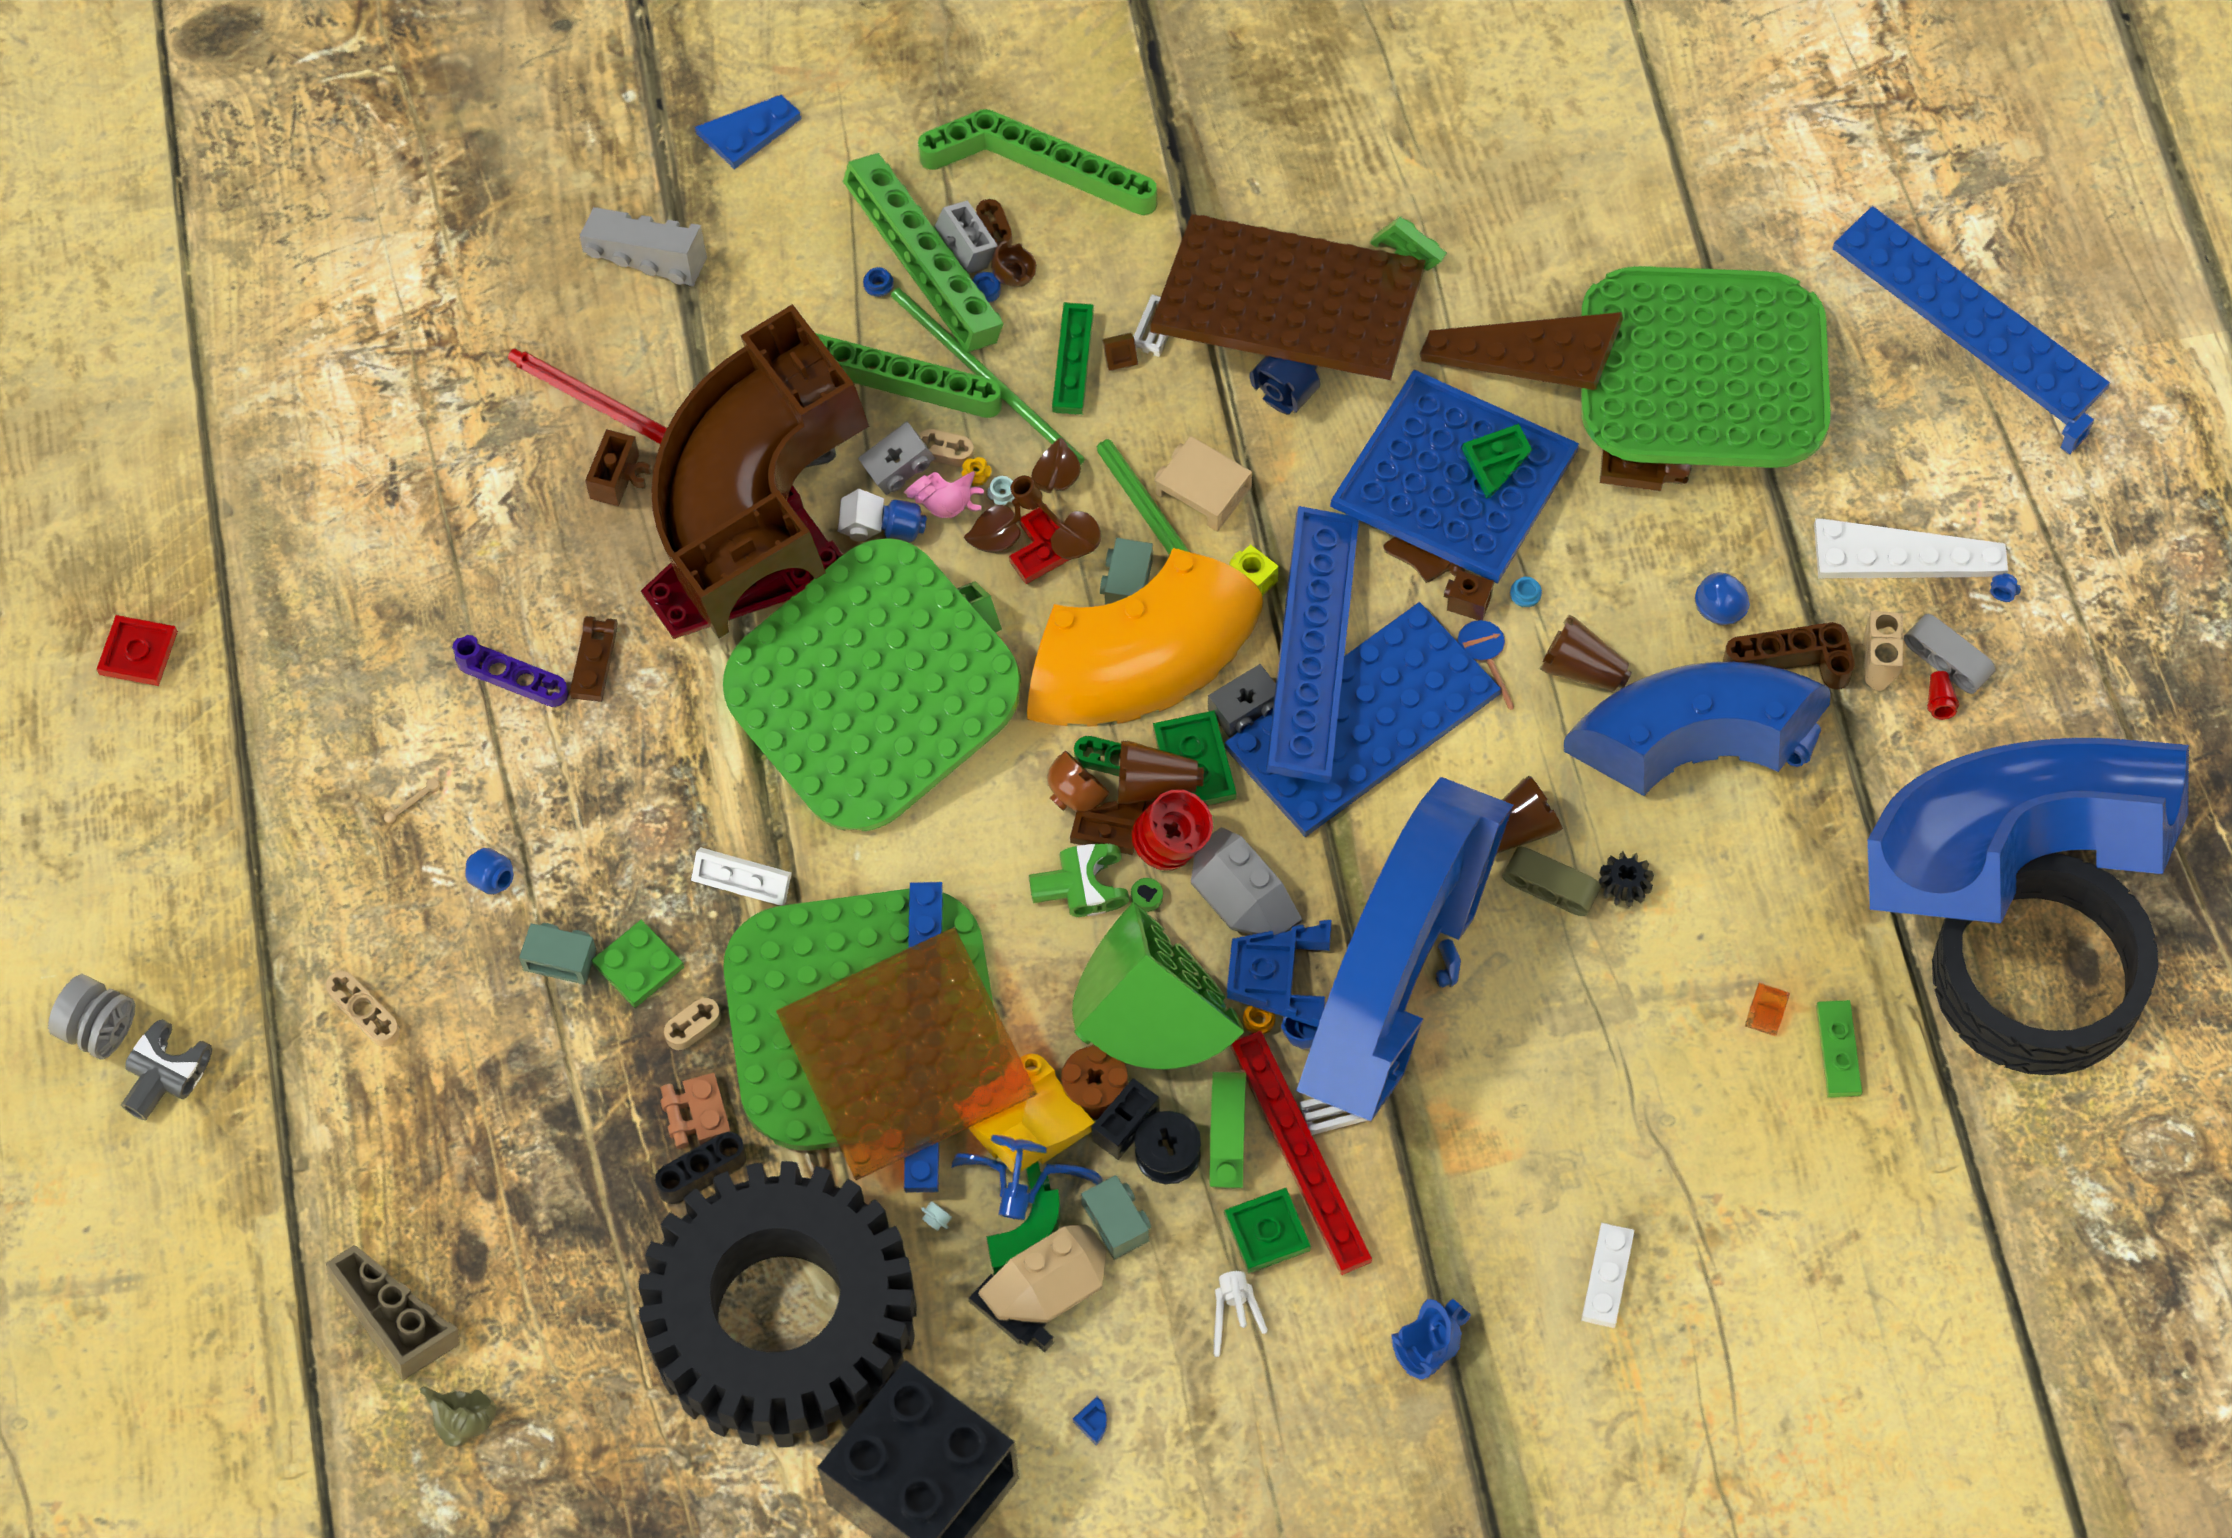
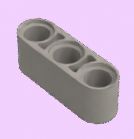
[1904,614,1996,694]

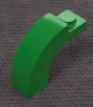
[986,1161,1061,1275]

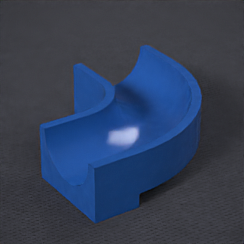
[1867,738,2189,923]
[1296,777,1513,1121]

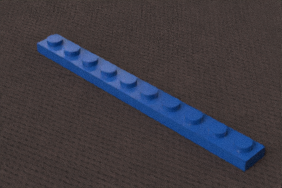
[904,882,943,1193]

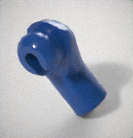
[1436,939,1461,988]

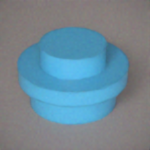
[1510,577,1542,607]

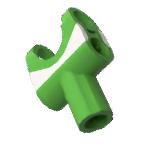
[1029,844,1129,917]

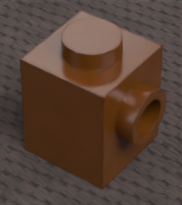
[1444,570,1494,621]

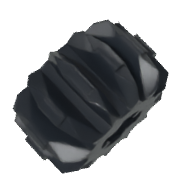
[1599,851,1654,908]

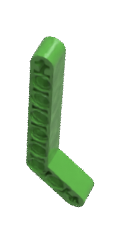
[918,109,1157,215]
[815,333,1002,418]

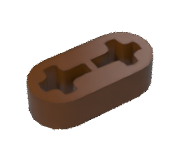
[976,199,1012,245]

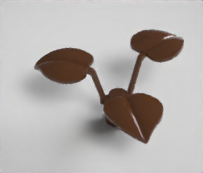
[964,437,1101,559]

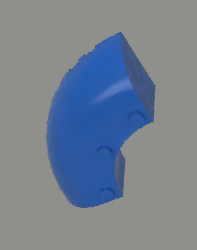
[1564,662,1831,796]

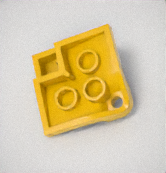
[955,1054,1095,1173]

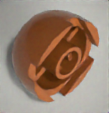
[1047,751,1110,812]

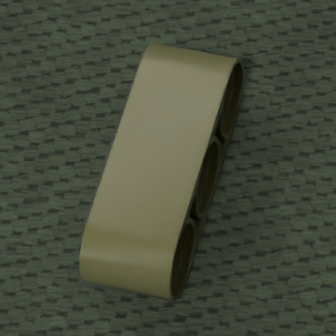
[1502,847,1601,916]

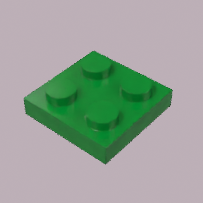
[1224,1187,1311,1274]

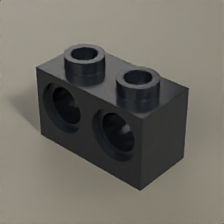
[1092,1078,1160,1160]

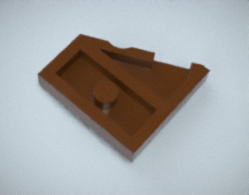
[1070,801,1146,855]

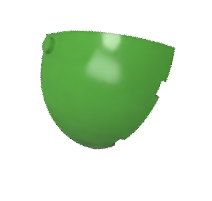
[1072,902,1244,1069]

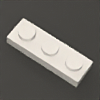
[691,847,791,906]
[1581,1223,1634,1328]

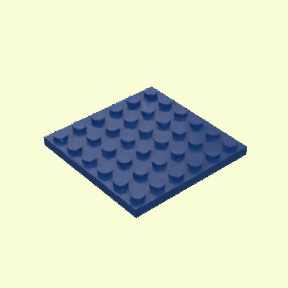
[1330,370,1579,584]

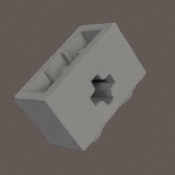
[934,200,998,274]
[858,421,936,495]

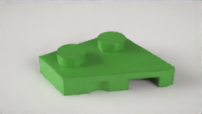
[1370,216,1447,271]

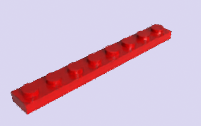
[1231,1030,1372,1276]

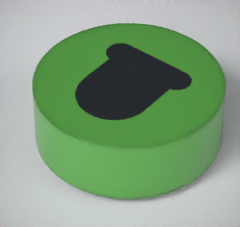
[1131,878,1163,912]

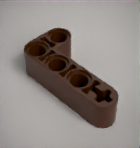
[1723,622,1855,690]

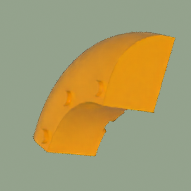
[1027,548,1263,726]

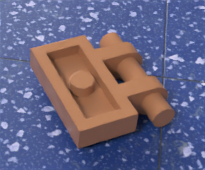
[660,1072,731,1149]

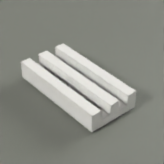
[1134,294,1168,357]
[1300,1098,1368,1135]

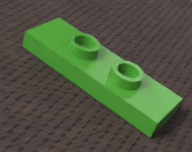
[1816,1000,1862,1098]

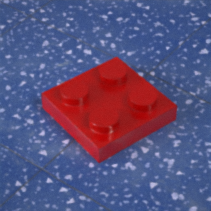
[96,615,178,686]

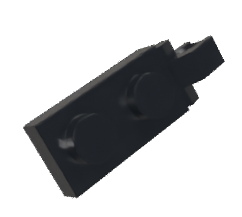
[969,1274,1054,1353]

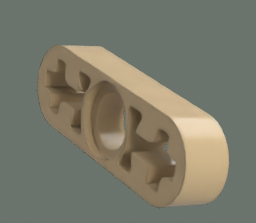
[326,971,400,1047]

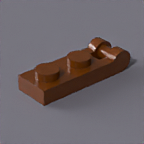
[569,616,618,702]

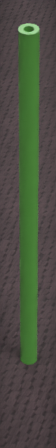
[891,288,1085,465]

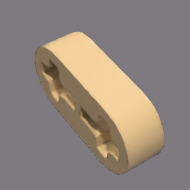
[919,429,974,467]
[664,998,721,1050]

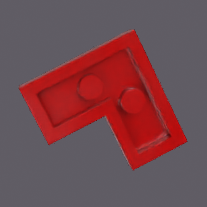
[1009,503,1071,584]

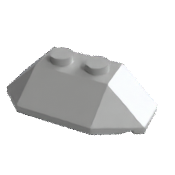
[1191,827,1302,935]

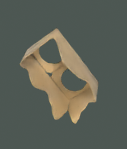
[1862,611,1903,691]

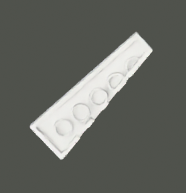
[1814,518,2008,578]

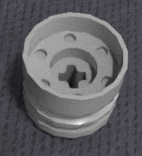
[48,974,135,1060]

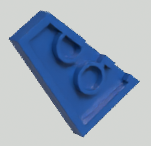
[695,95,801,169]

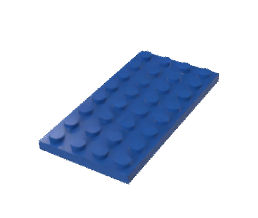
[1224,602,1501,837]

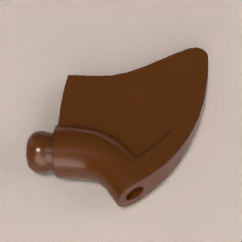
[1383,537,1466,583]

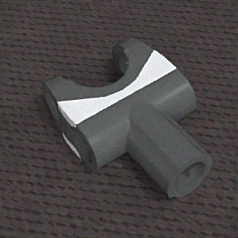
[121,1019,212,1121]

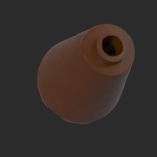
[1540,615,1632,691]
[1118,741,1204,805]
[1497,776,1563,853]

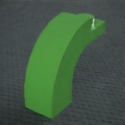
[1209,1072,1246,1188]

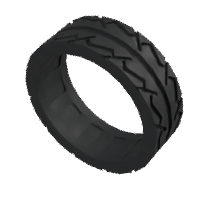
[1932,853,2159,1075]

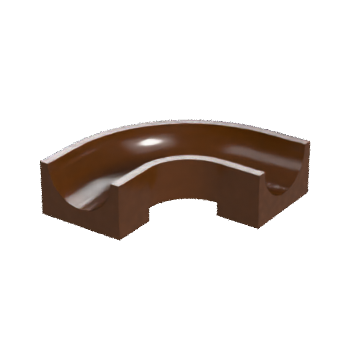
[651,304,869,638]

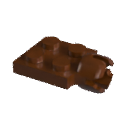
[1599,449,1692,491]

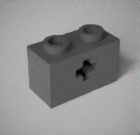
[1208,664,1276,738]

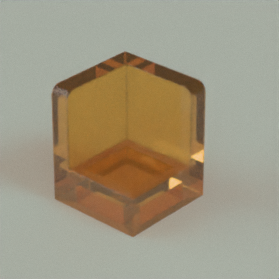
[1745,983,1790,1036]

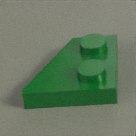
[1461,424,1532,499]

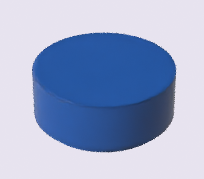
[972,272,1001,303]

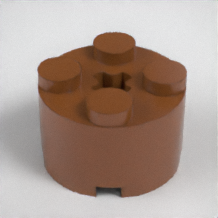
[1062,1044,1128,1120]

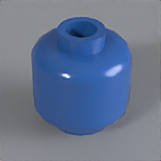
[881,500,926,542]
[465,848,514,895]

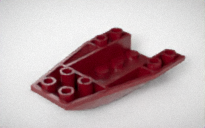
[641,485,843,639]

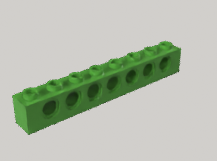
[843,153,1004,353]

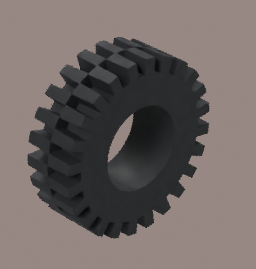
[638,1161,917,1448]

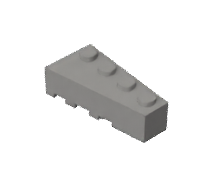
[579,207,707,287]

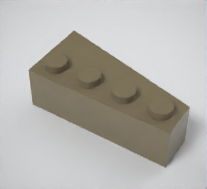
[326,1245,460,1381]

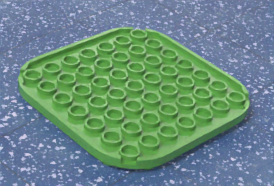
[1581,266,1831,468]
[723,539,1022,831]
[723,888,1003,1151]

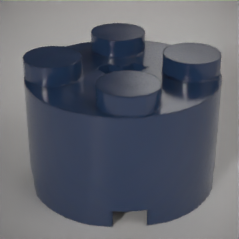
[1249,356,1320,415]

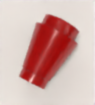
[1927,671,1959,720]

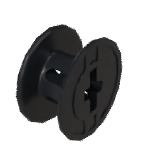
[1135,1111,1201,1185]

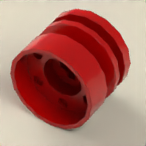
[1132,790,1213,870]

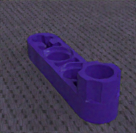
[452,634,569,707]

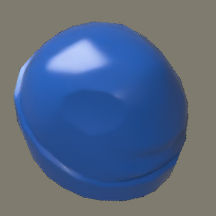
[1695,572,1750,625]

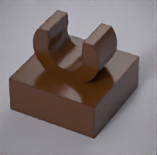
[1102,332,1138,371]

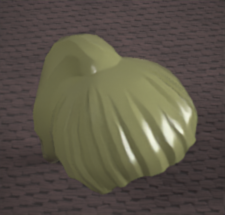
[420,1386,497,1447]

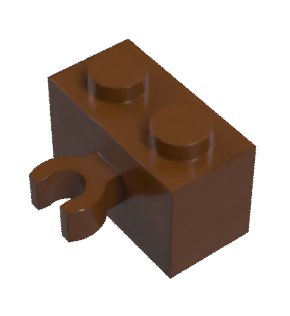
[585,429,651,506]

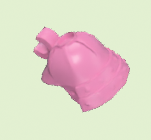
[904,471,984,519]

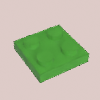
[592,920,684,1008]

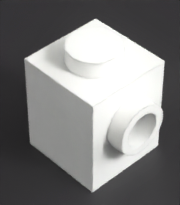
[838,489,884,541]

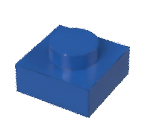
[2060,412,2094,455]

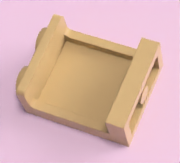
[1154,436,1252,532]

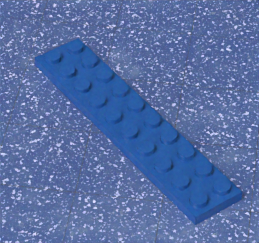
[1833,206,2110,425]
[1266,506,1359,783]

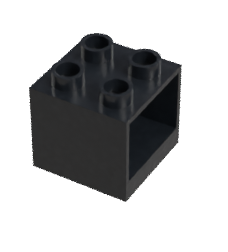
[817,1360,1020,1538]

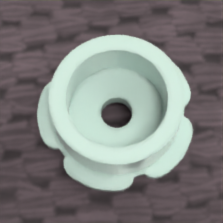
[987,476,1015,505]
[921,1201,952,1231]

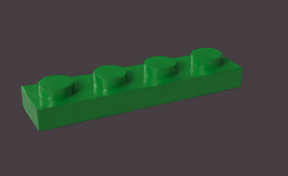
[1052,302,1094,415]

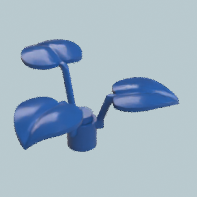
[951,1135,1103,1220]

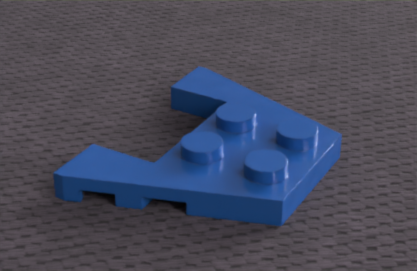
[1227,920,1331,1028]

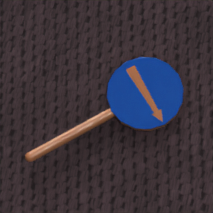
[1457,620,1514,710]

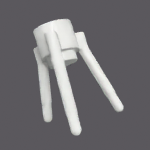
[1213,1271,1268,1357]

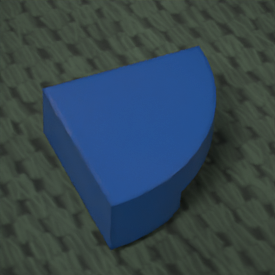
[1073,1396,1107,1446]

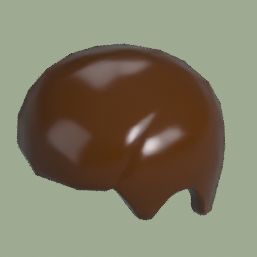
[991,240,1037,287]

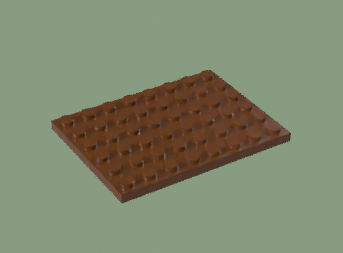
[1150,214,1426,381]

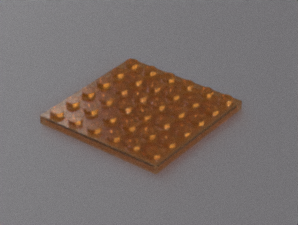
[776,927,1037,1181]

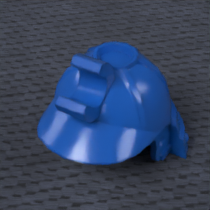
[1391,1299,1471,1380]

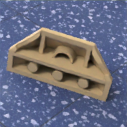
[979,1225,1107,1323]

